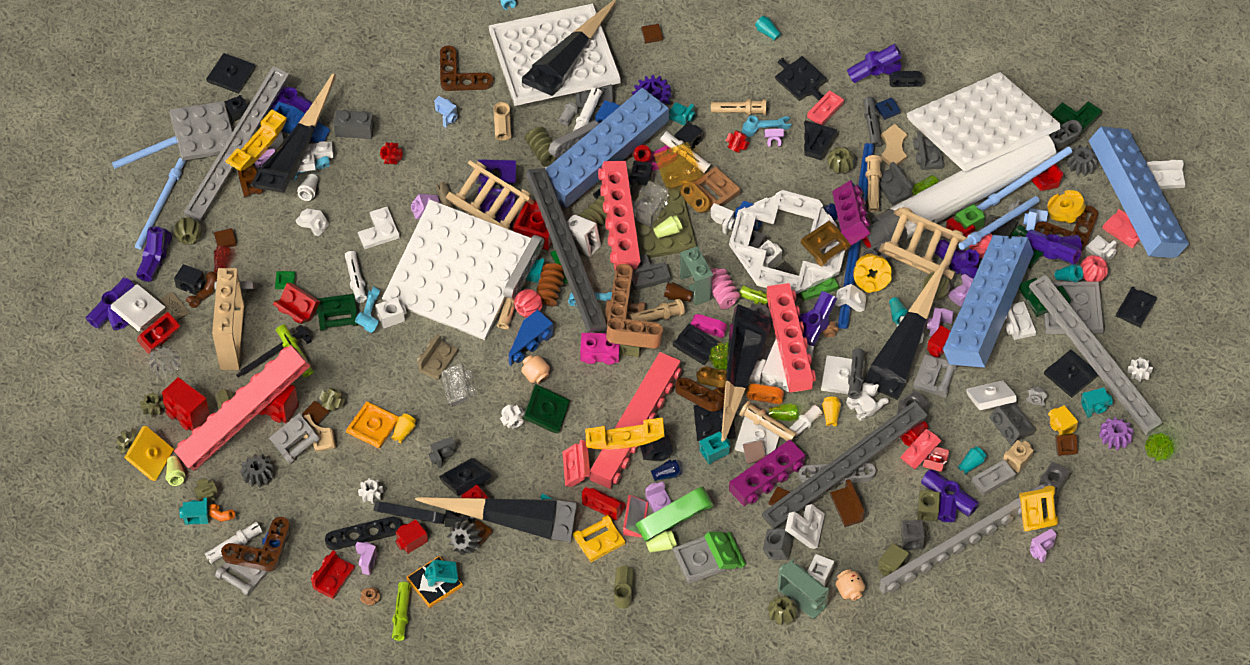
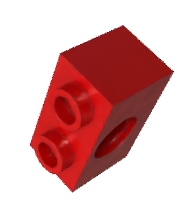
[137,312,180,354]

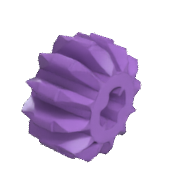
[1099,416,1133,450]

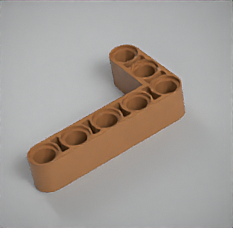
[606,264,663,348]

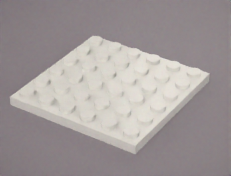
[489,4,621,106]
[907,72,1060,172]
[382,200,531,340]

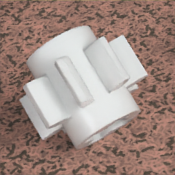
[1127,357,1153,382]
[500,404,524,429]
[358,478,383,504]

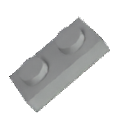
[972,460,1016,496]

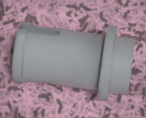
[558,102,578,126]

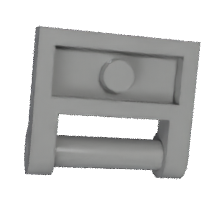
[913,354,958,397]
[269,413,320,464]
[215,552,269,596]

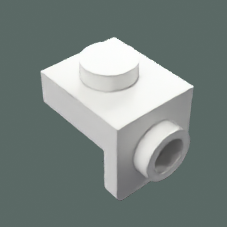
[295,208,329,236]
[835,284,867,312]

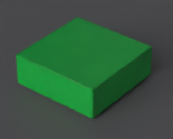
[275,271,296,289]

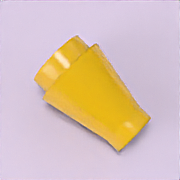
[822,397,841,426]
[391,413,416,443]

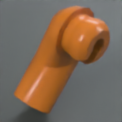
[207,504,235,522]

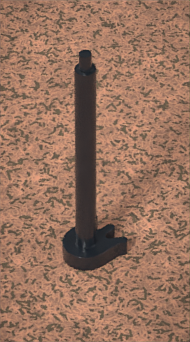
[236,325,312,377]

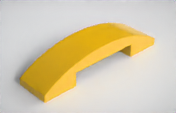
[226,110,287,171]
[585,417,665,449]

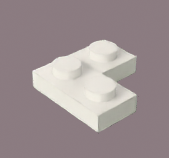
[297,141,333,172]
[358,207,400,249]
[785,504,825,549]

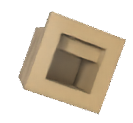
[1003,440,1034,473]

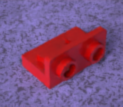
[273,283,320,324]
[582,486,626,521]
[311,550,355,599]

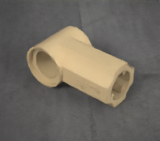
[493,102,511,141]

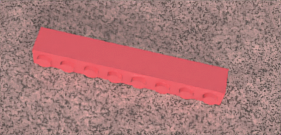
[174,345,311,471]
[590,352,682,489]

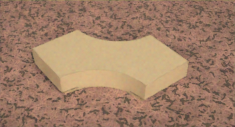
[881,124,907,166]
[291,414,336,452]

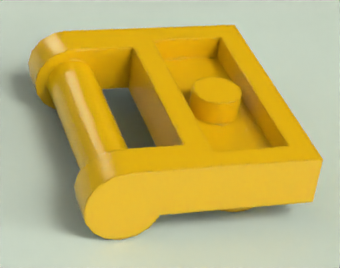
[1019,486,1059,531]
[573,515,625,562]

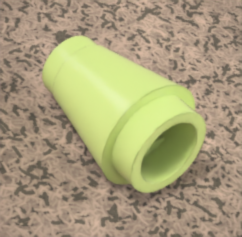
[653,216,683,239]
[166,456,185,486]
[646,531,677,553]

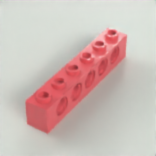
[598,161,640,270]
[766,283,816,393]

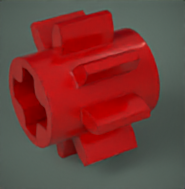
[725,130,750,153]
[380,142,403,165]

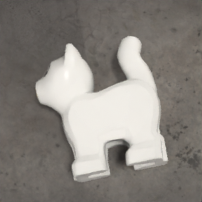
[846,383,889,421]

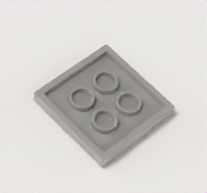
[169,101,232,161]
[1043,282,1104,334]

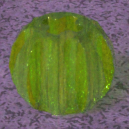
[709,342,729,370]
[1145,432,1174,462]

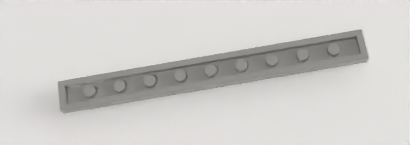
[184,66,289,223]
[1029,275,1163,435]
[879,484,1045,594]

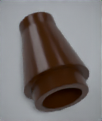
[663,282,693,302]

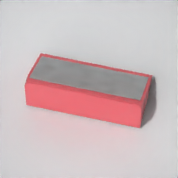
[623,495,648,537]

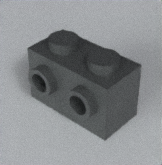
[334,110,374,139]

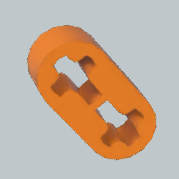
[746,384,784,404]

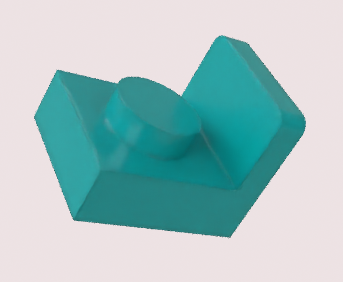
[669,102,696,126]
[425,560,458,587]

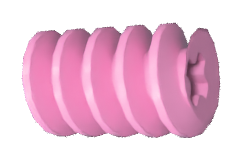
[710,268,740,310]

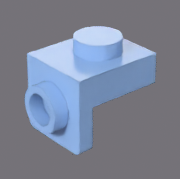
[434,96,458,127]
[1023,208,1048,230]

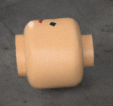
[522,355,550,384]
[835,569,865,601]

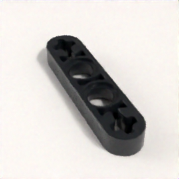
[373,501,446,524]
[325,517,401,550]

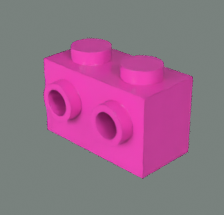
[580,333,620,365]

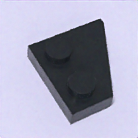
[804,120,838,161]

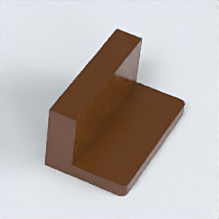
[830,479,864,527]

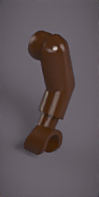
[185,272,217,308]

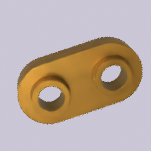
[680,182,712,213]
[696,366,726,387]

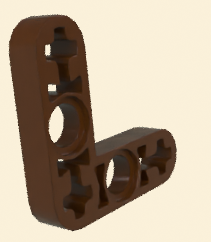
[440,45,493,91]
[1034,206,1098,251]
[675,378,747,411]
[221,517,290,571]

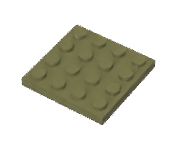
[616,187,696,258]

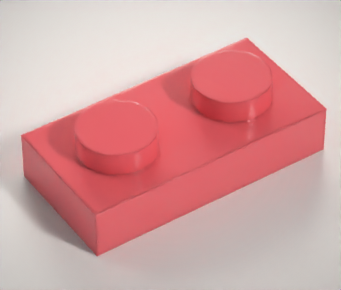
[807,90,844,125]
[900,429,941,469]

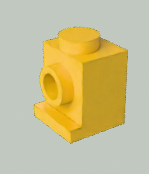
[1048,405,1078,435]

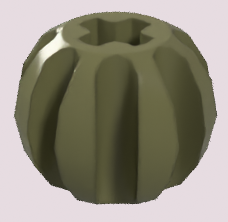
[827,147,855,174]
[174,217,202,245]
[922,273,951,300]
[116,428,138,455]
[768,595,798,625]

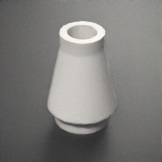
[297,174,318,201]

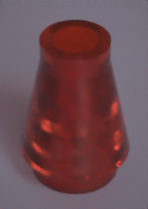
[214,246,232,274]

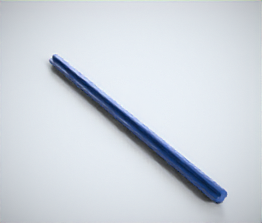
[838,143,874,329]

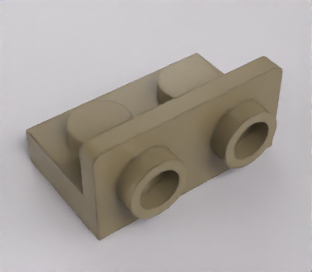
[417,334,458,380]

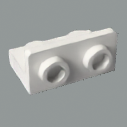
[1147,160,1185,189]
[1006,301,1036,340]

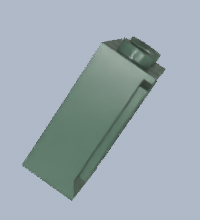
[680,246,713,306]
[778,559,829,620]

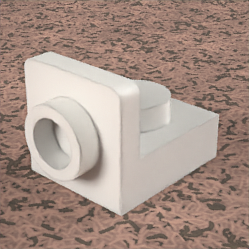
[711,203,735,234]
[1086,235,1117,260]

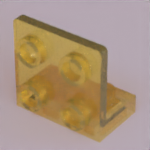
[654,142,702,190]

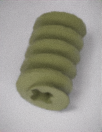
[524,126,558,167]
[578,195,607,229]

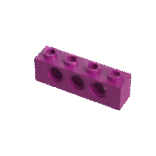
[832,180,871,245]
[729,439,805,506]

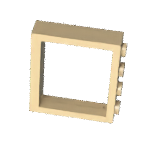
[212,268,245,370]

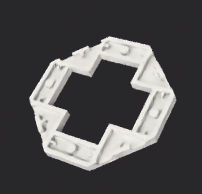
[729,190,845,294]

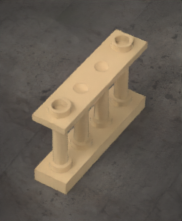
[445,161,534,230]
[879,207,967,281]

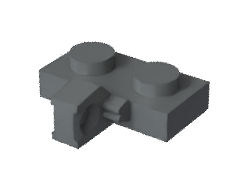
[631,254,671,290]

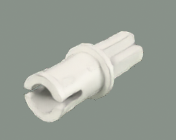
[789,405,822,437]

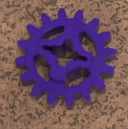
[632,75,672,104]

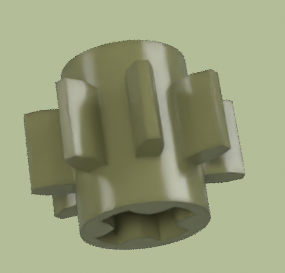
[319,387,345,411]
[140,392,165,418]
[194,478,218,503]

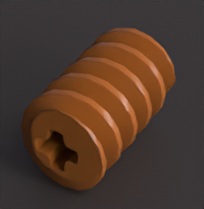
[536,263,565,307]

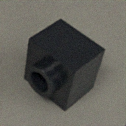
[224,95,248,122]
[631,161,652,186]

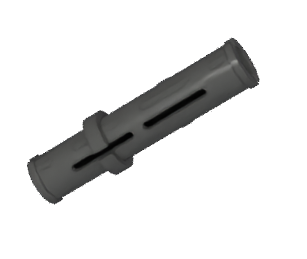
[863,97,882,147]
[848,348,865,399]

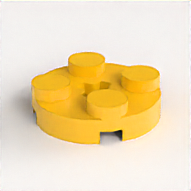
[1047,190,1086,223]
[853,254,892,293]

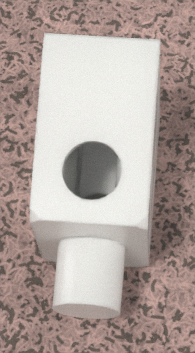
[566,215,601,258]

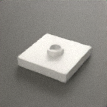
[111,284,165,331]
[821,355,865,394]
[966,380,1016,410]
[735,417,783,456]

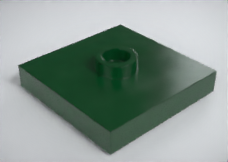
[522,384,570,434]

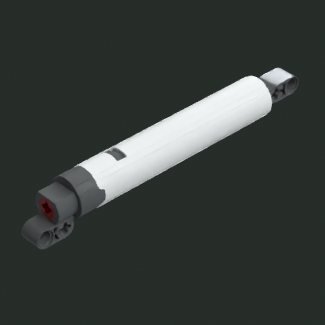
[860,120,1082,272]

